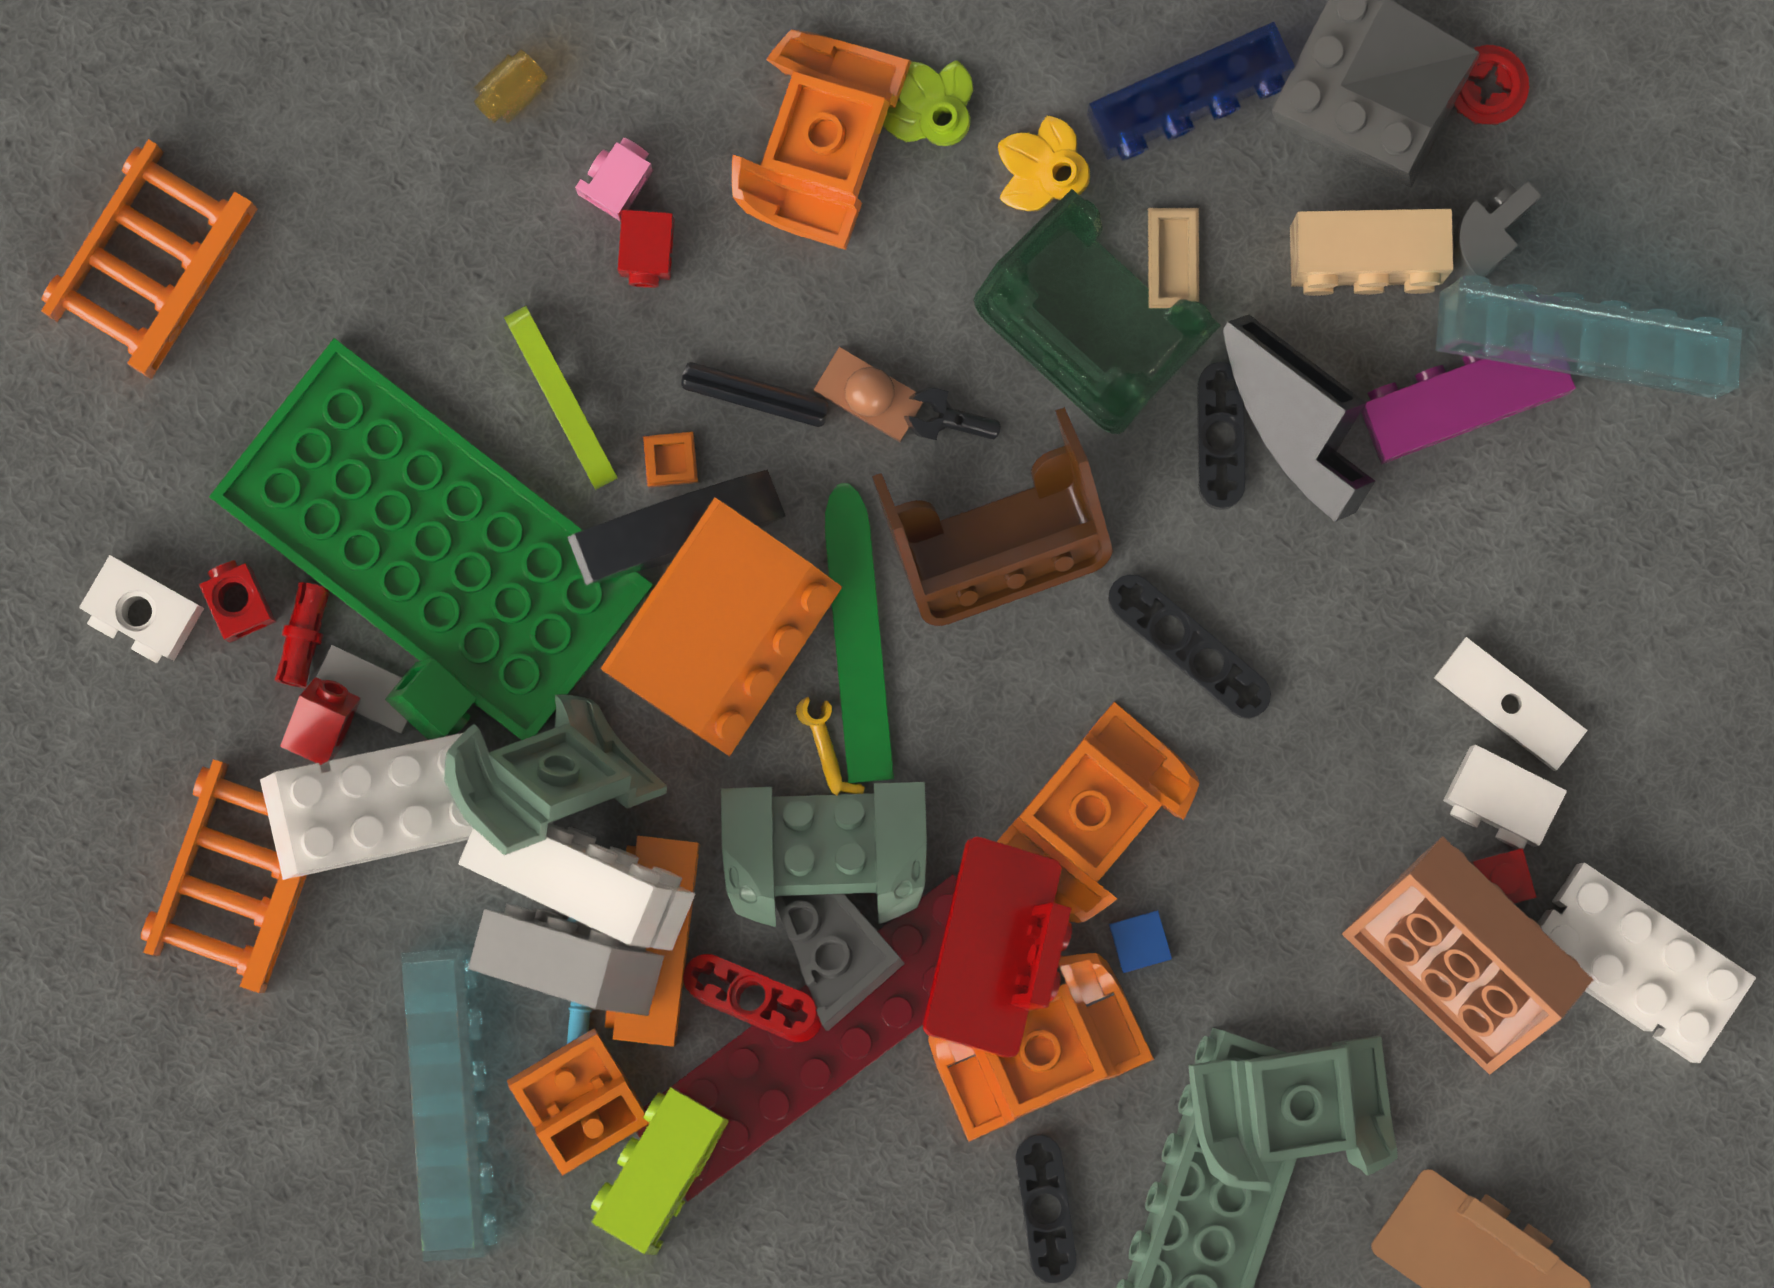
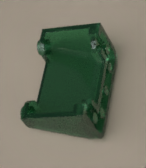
[974,189,1221,434]

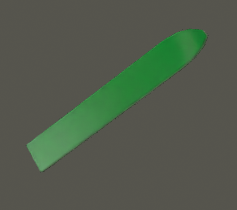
[825,483,894,783]

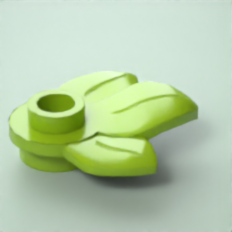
[883,60,973,146]

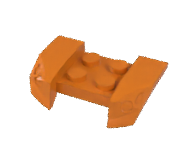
[732,29,912,250]
[997,702,1200,923]
[928,953,1155,1142]

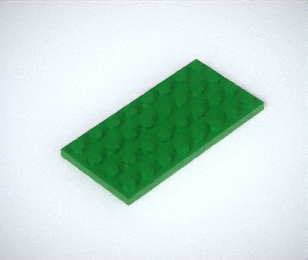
[209,338,654,740]

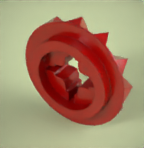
[1454,45,1529,126]

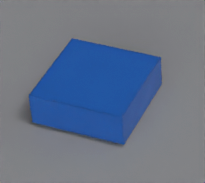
[1109,910,1172,973]

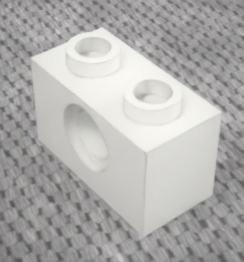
[79,555,204,663]

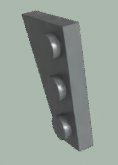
[775,894,905,1031]

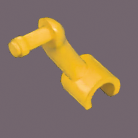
[796,697,865,795]

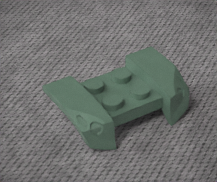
[444,695,667,856]
[721,782,927,927]
[1188,1035,1398,1192]

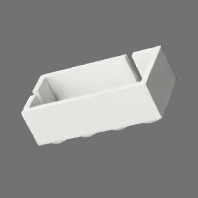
[260,733,473,880]
[458,821,695,951]
[1538,863,1756,1063]

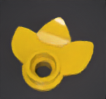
[998,116,1090,211]

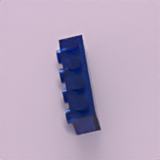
[1087,22,1295,161]

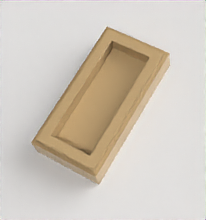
[1148,208,1199,309]

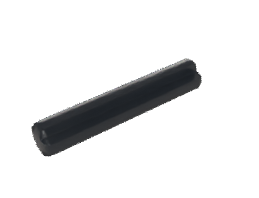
[681,362,829,427]

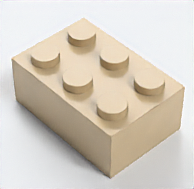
[1290,209,1453,296]

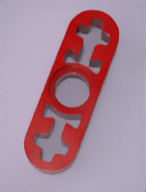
[683,954,822,1042]

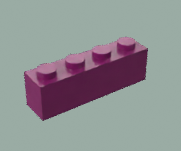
[1361,329,1576,465]

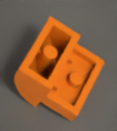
[507,1028,650,1176]

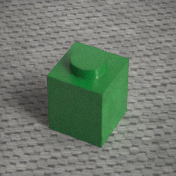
[385,658,477,740]

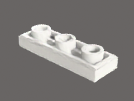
[1434,637,1588,771]

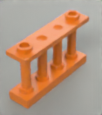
[41,139,257,379]
[141,759,307,993]

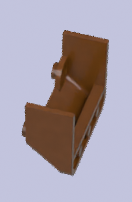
[872,407,1112,626]

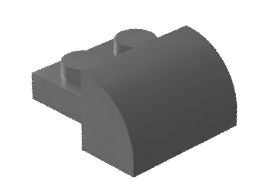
[1452,181,1542,293]

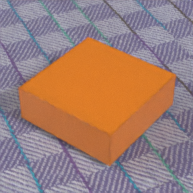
[643,432,698,488]

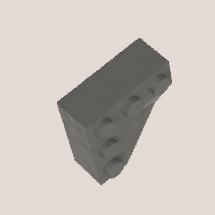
[1272,0,1480,188]

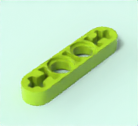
[504,306,618,490]

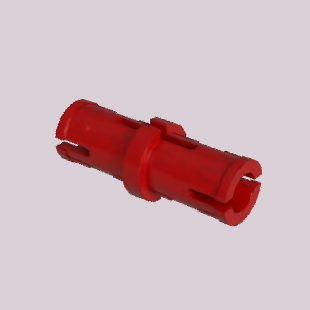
[274,582,330,688]

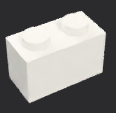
[1443,744,1567,849]

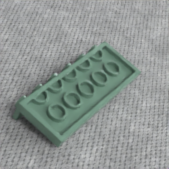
[1116,1028,1297,1288]

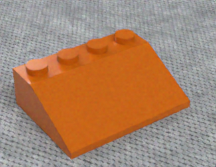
[600,498,842,757]

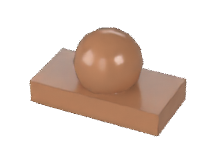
[813,347,924,443]

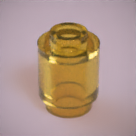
[473,49,548,124]

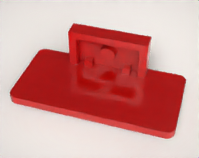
[923,837,1072,1058]

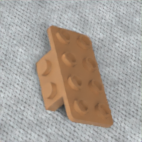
[1371,1169,1591,1288]

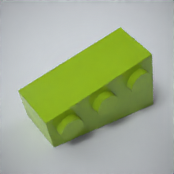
[591,1087,729,1255]

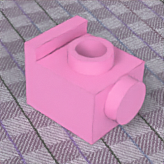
[575,138,653,222]

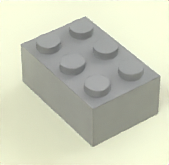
[468,904,664,1016]

